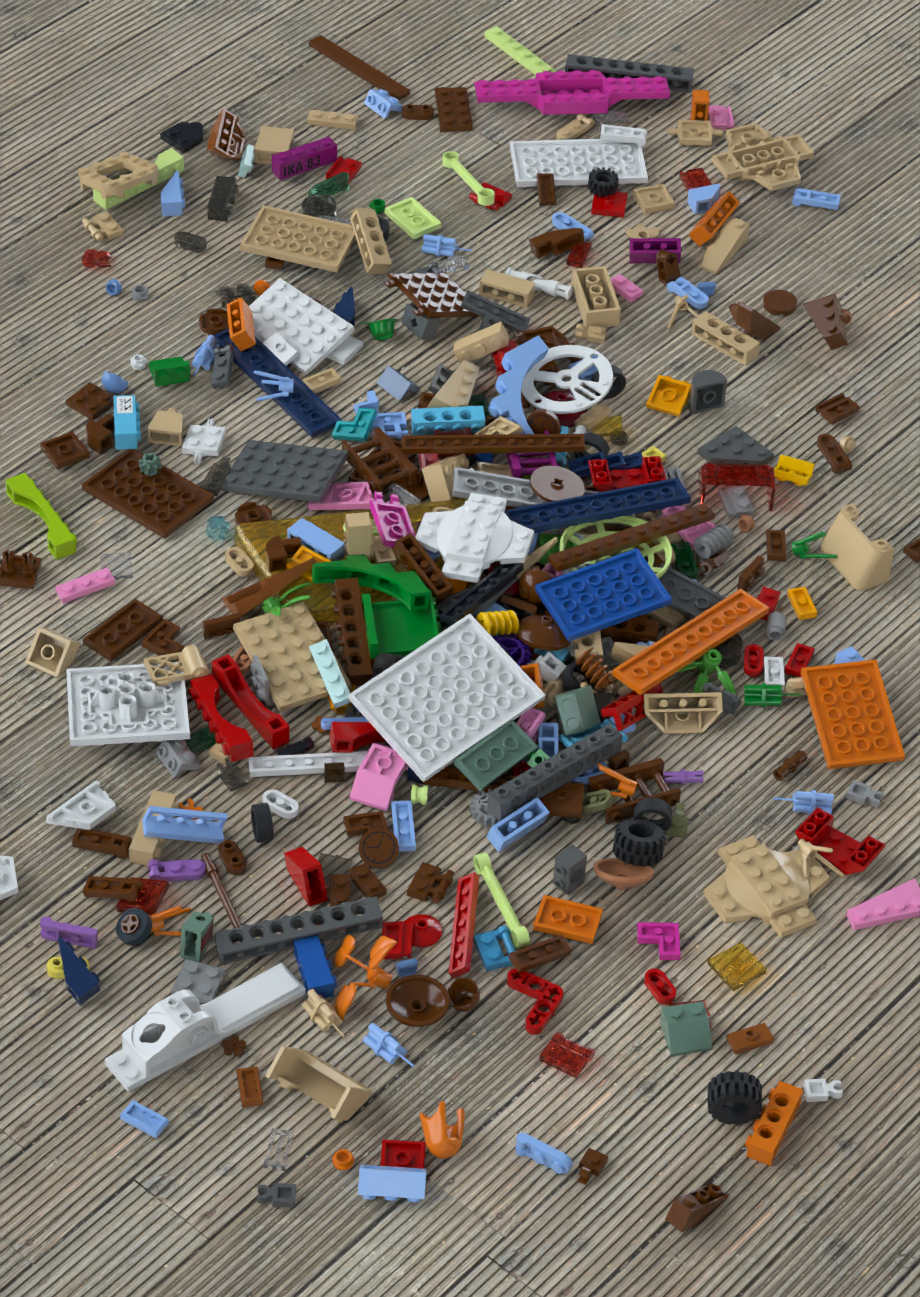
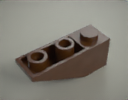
[665,1183,728,1233]

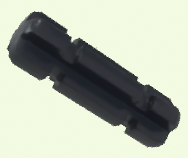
[277,737,314,756]

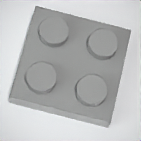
[171,959,225,1004]

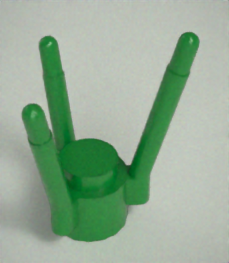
[792,531,838,559]

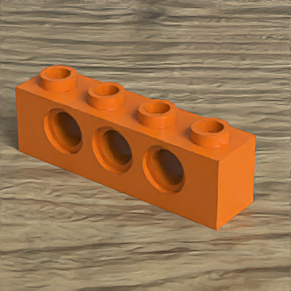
[688,191,740,247]
[745,1080,804,1166]

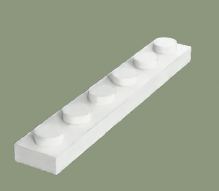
[249,751,368,777]

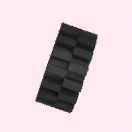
[588,167,619,197]

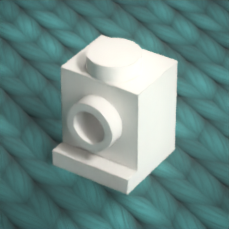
[533,651,566,683]

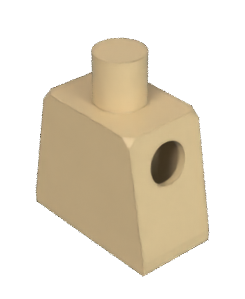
[147,408,183,446]

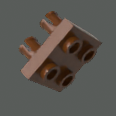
[0,550,42,589]

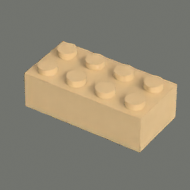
[571,266,621,329]

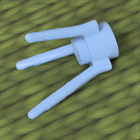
[254,370,293,401]

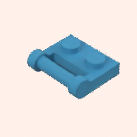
[473,926,516,971]

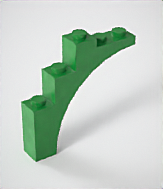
[312,554,430,611]

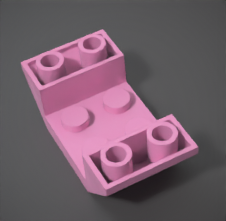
[350,743,409,811]

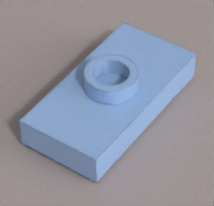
[120,1100,169,1138]

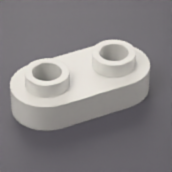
[262,790,299,819]

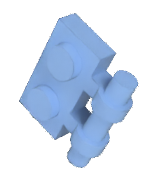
[371,412,408,440]

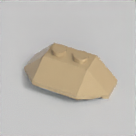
[644,692,723,734]

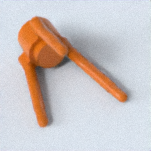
[597,763,638,799]
[150,906,191,936]

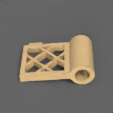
[143,645,210,686]

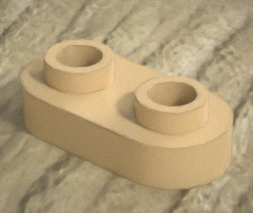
[225,547,254,577]

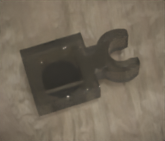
[217,759,248,792]

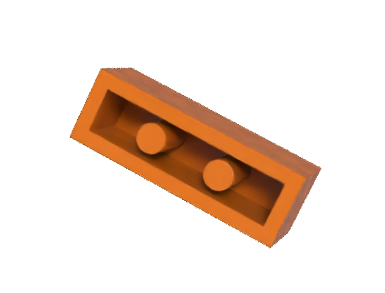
[226,297,256,351]

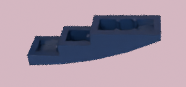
[568,451,643,476]

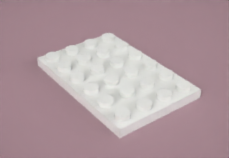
[249,278,355,375]

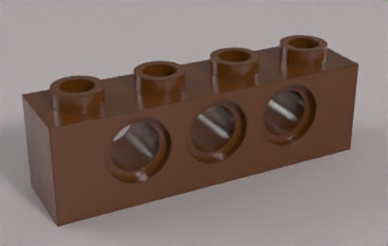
[395,533,453,606]

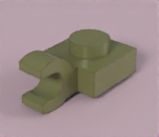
[666,802,689,838]

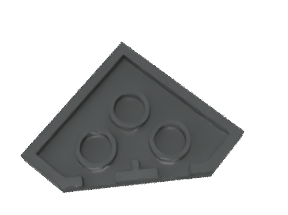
[697,426,774,467]

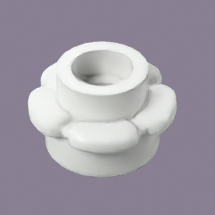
[130,354,147,370]

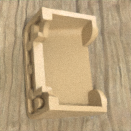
[820,503,894,591]

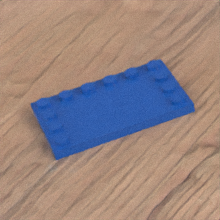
[535,548,672,642]

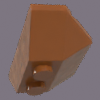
[207,108,245,160]

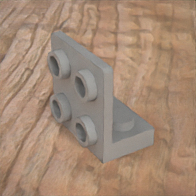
[250,654,276,708]

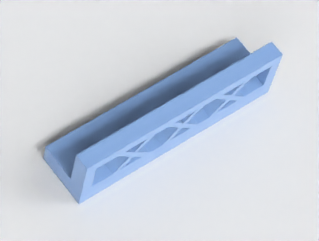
[142,806,228,844]

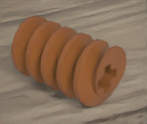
[576,647,616,690]

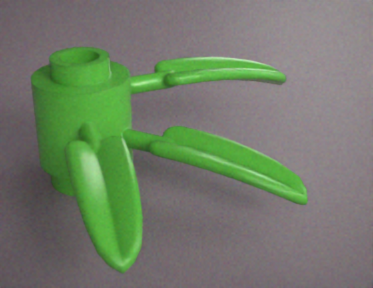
[262,582,312,616]
[677,648,736,694]

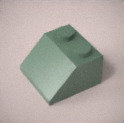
[553,685,601,736]
[660,1001,712,1056]

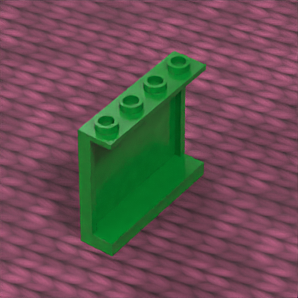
[362,589,441,659]

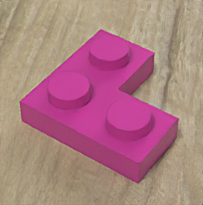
[637,922,681,960]

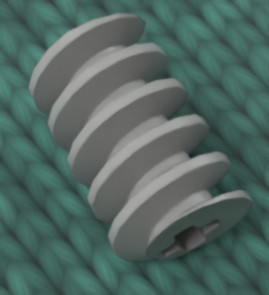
[694,524,734,560]

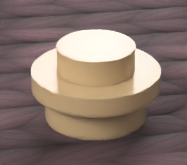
[839,436,855,454]

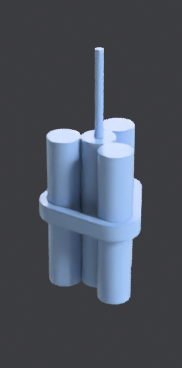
[422,234,472,257]
[192,335,220,376]
[773,790,834,815]
[363,1023,414,1067]

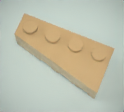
[427,360,480,408]

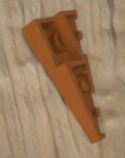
[222,558,316,617]

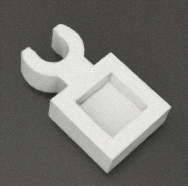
[803,1079,843,1102]

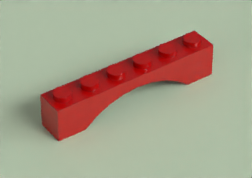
[212,654,290,750]
[189,674,254,762]
[329,722,387,753]

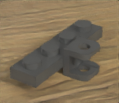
[460,290,530,333]

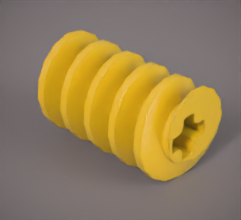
[476,610,519,636]

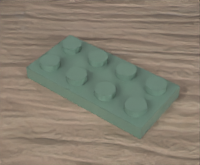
[454,720,538,792]

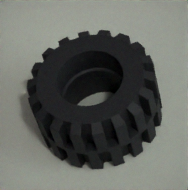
[612,819,666,867]
[708,1071,762,1125]

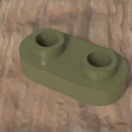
[582,789,615,814]

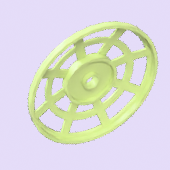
[559,516,672,579]

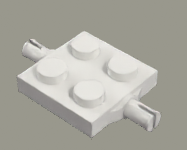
[182,418,226,464]

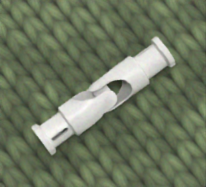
[505,267,573,300]

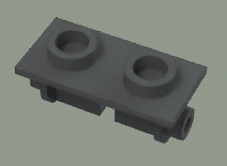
[702,683,742,714]

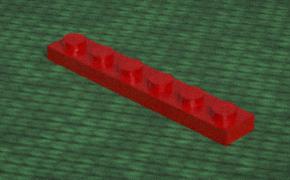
[448,872,479,978]

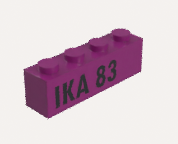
[272,137,337,180]

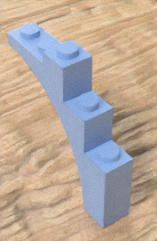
[488,335,549,434]

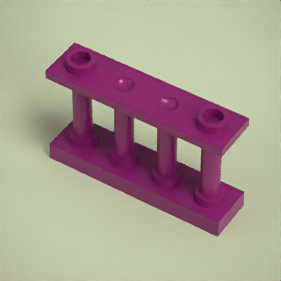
[506,430,560,478]

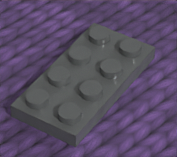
[655,563,726,619]

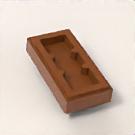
[726,1022,774,1055]
[236,1066,263,1108]

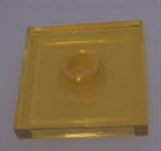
[707,942,766,991]

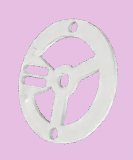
[521,345,613,414]

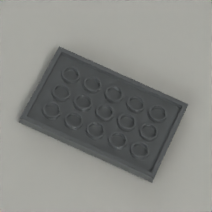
[220,440,348,502]

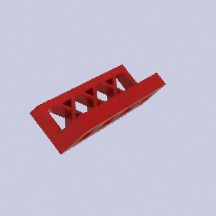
[601,683,663,731]

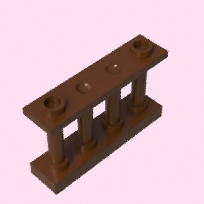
[342,427,417,495]
[587,758,681,824]

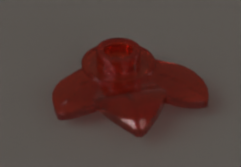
[81,249,112,268]

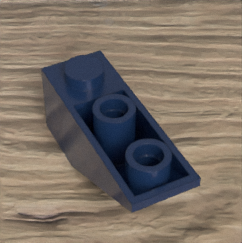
[333,287,355,326]
[58,937,100,1005]

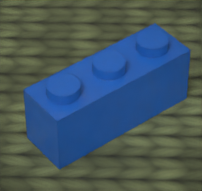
[294,936,337,998]

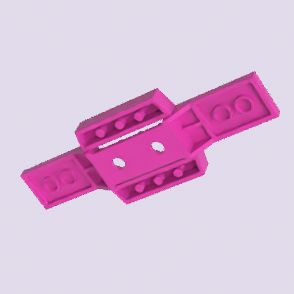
[474,70,670,115]

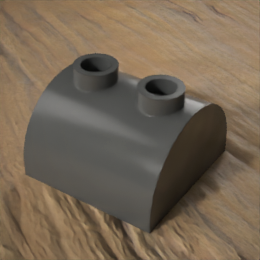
[689,370,727,415]

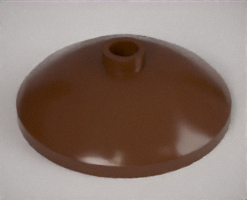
[516,615,571,650]
[386,975,450,1027]

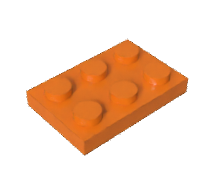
[533,895,603,944]

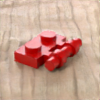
[469,182,512,211]

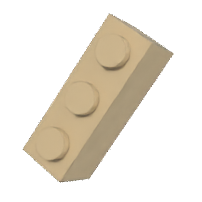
[479,269,535,308]
[453,322,509,364]

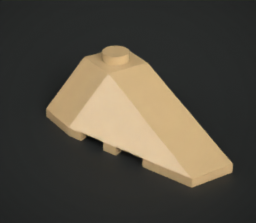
[701,218,750,275]

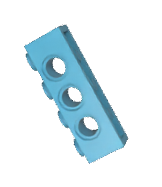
[411,406,485,436]

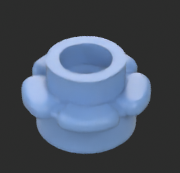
[106,279,122,295]

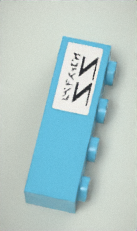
[113,395,141,450]

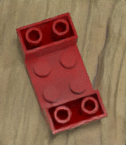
[588,456,667,492]
[795,807,886,875]

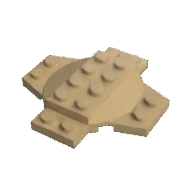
[712,123,814,191]
[704,835,830,938]

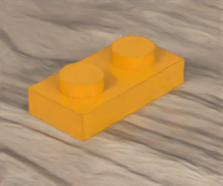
[787,587,817,620]

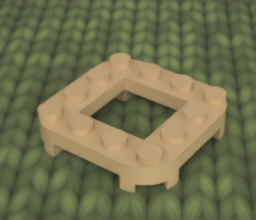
[78,152,159,199]

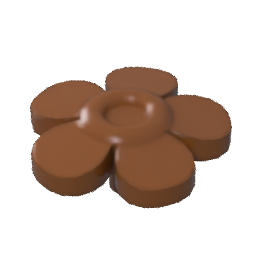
[312,716,331,734]

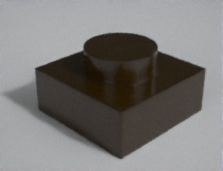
[324,762,345,783]

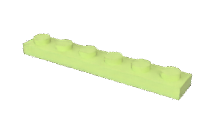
[484,26,557,75]

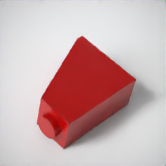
[284,846,328,907]

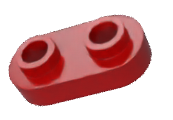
[743,644,764,677]
[644,968,676,1005]

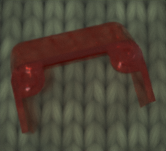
[698,463,776,511]

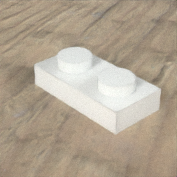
[763,657,785,690]

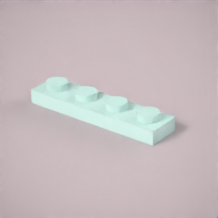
[309,639,351,708]

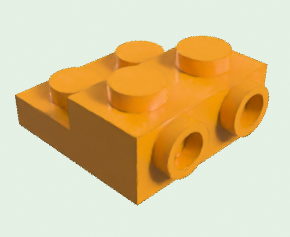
[646,375,691,417]

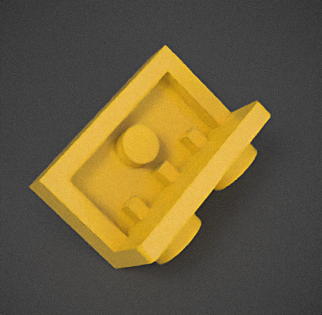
[772,454,815,486]

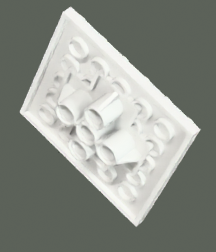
[66,662,190,747]

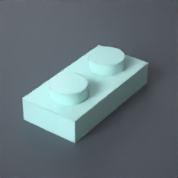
[238,144,255,178]

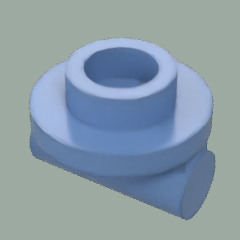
[697,281,716,296]
[395,958,418,977]

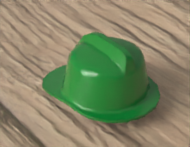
[359,319,398,341]

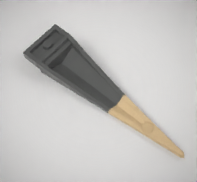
[436,537,558,618]

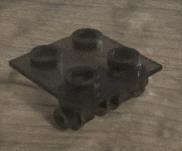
[215,284,256,309]

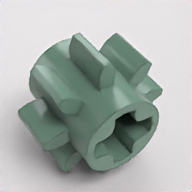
[139,453,162,476]

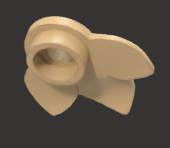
[626,223,659,238]

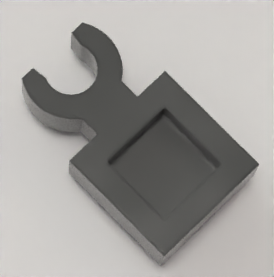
[257,1183,296,1208]

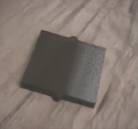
[318,853,353,886]

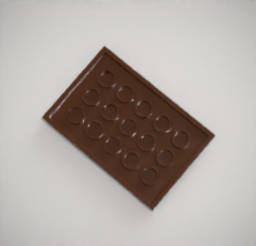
[82,449,214,539]

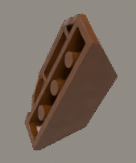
[728,302,781,341]

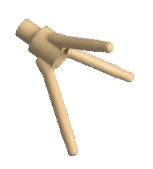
[667,295,700,329]
[797,839,845,879]

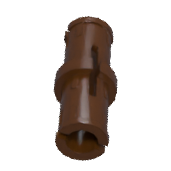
[773,750,808,781]

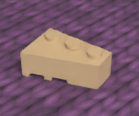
[422,453,469,504]
[343,512,374,562]

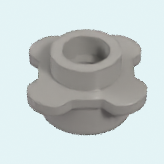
[131,285,149,300]

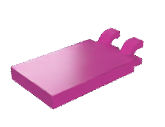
[369,491,416,547]

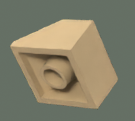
[25,627,80,677]

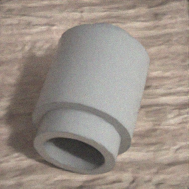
[766,612,787,641]

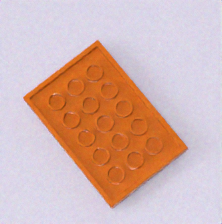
[801,659,905,770]

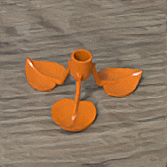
[334,935,397,1022]

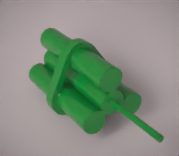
[744,683,802,708]

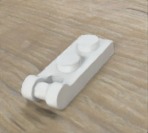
[600,124,647,146]

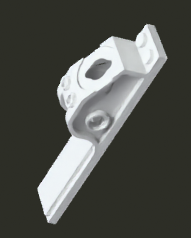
[105,962,306,1092]

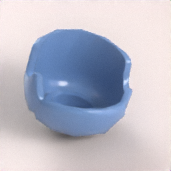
[102,370,129,394]

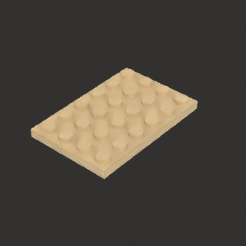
[240,205,356,272]
[233,602,351,712]

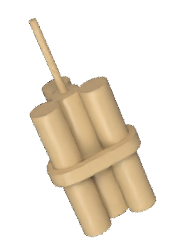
[302,989,345,1038]

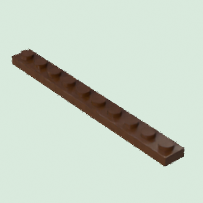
[402,434,585,454]
[548,503,715,572]

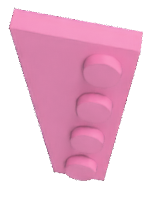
[846,878,920,930]

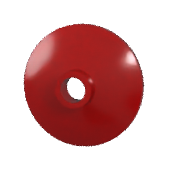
[403,914,442,947]

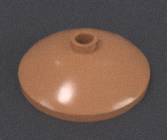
[593,858,654,890]

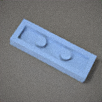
[391,801,416,852]

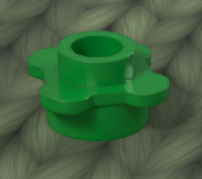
[369,199,386,214]

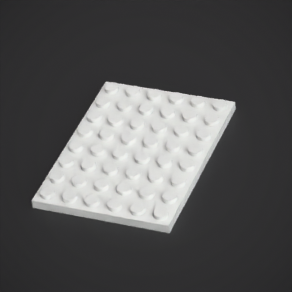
[348,614,545,782]

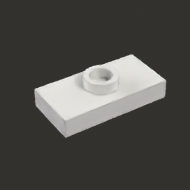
[263,332,299,366]

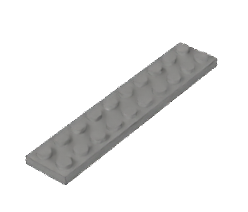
[452,467,635,527]

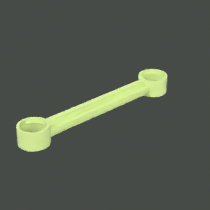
[443,151,494,206]
[473,852,530,949]

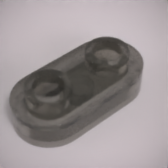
[174,232,206,253]

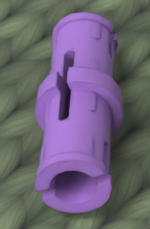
[663,769,703,785]

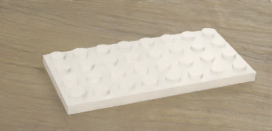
[510,139,648,187]

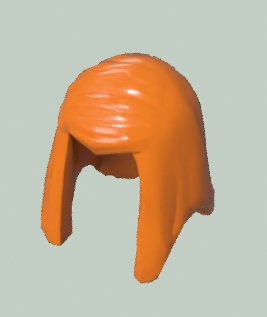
[419,1101,465,1159]

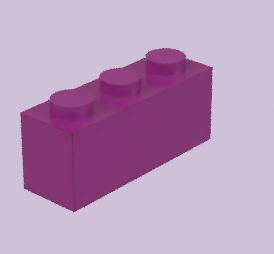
[629,238,681,264]

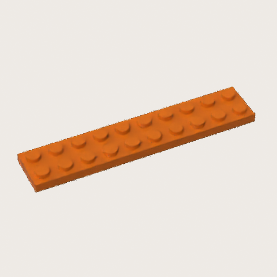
[612,589,769,695]

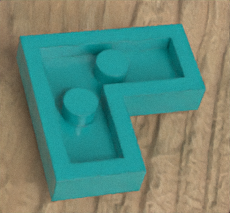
[332,408,377,442]

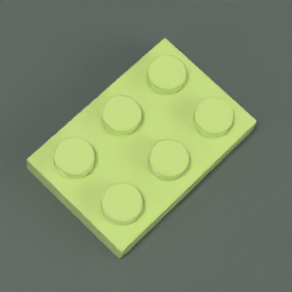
[385,197,441,239]

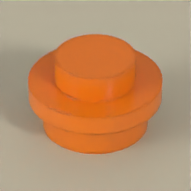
[253,279,271,296]
[332,1149,354,1171]

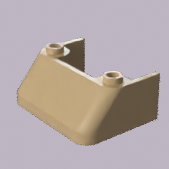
[265,1046,372,1123]

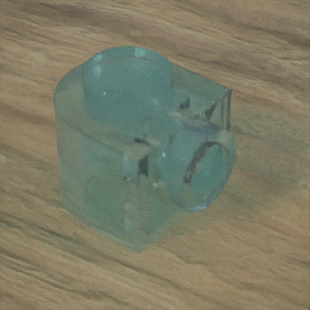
[206,516,230,540]

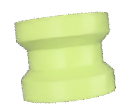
[411,784,428,805]

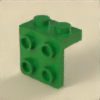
[148,357,190,387]

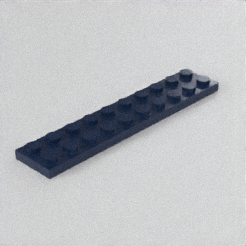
[213,329,342,438]
[504,478,691,533]

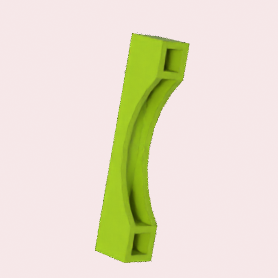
[5,473,78,560]

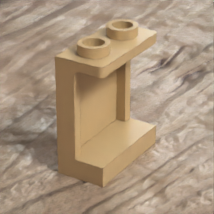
[255,126,294,164]

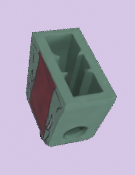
[180,911,214,962]

